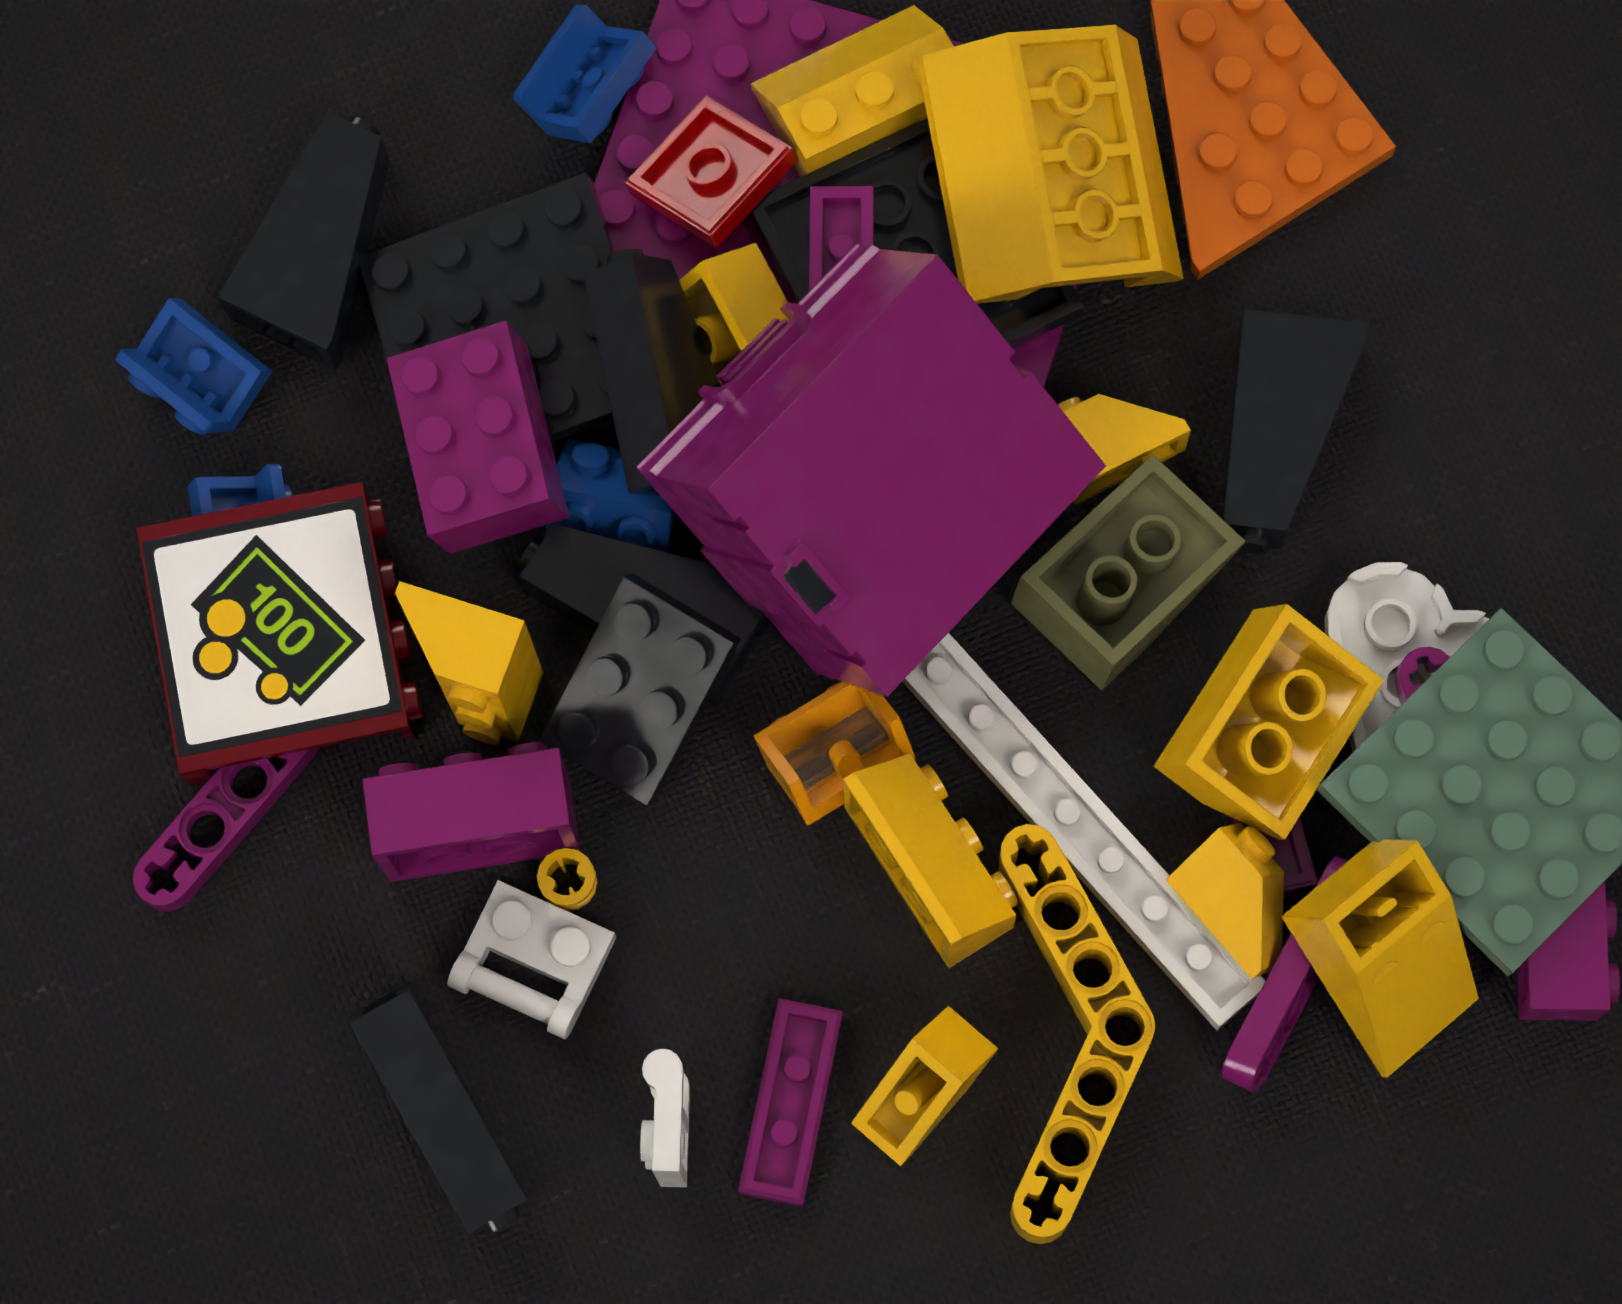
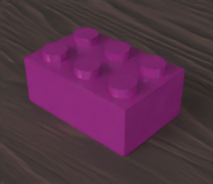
[386,321,569,554]
[362,742,581,882]

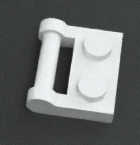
[447,880,617,1039]
[640,1049,690,1187]

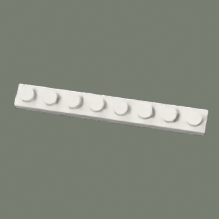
[902,633,1265,1031]

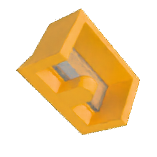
[753,682,916,827]

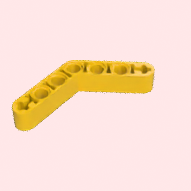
[998,824,1155,1244]

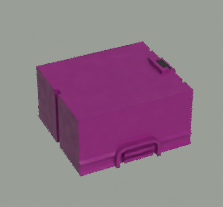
[636,243,1106,697]

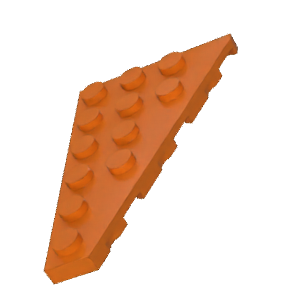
[1149,0,1396,280]

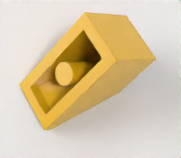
[1058,394,1191,505]
[1166,823,1284,979]
[851,1006,999,1166]

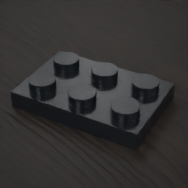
[540,573,741,806]

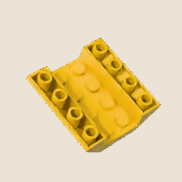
[916,25,1184,304]

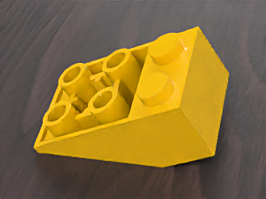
[1281,839,1479,1078]

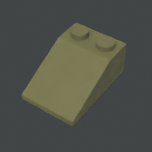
[1011,455,1245,691]

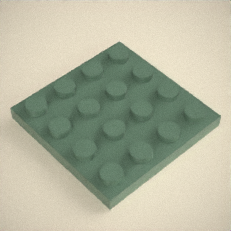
[1317,608,1622,977]

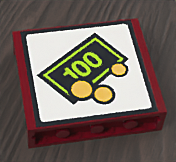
[136,482,423,785]

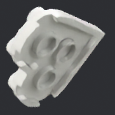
[1325,562,1489,752]

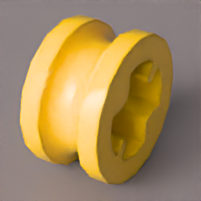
[537,848,598,911]

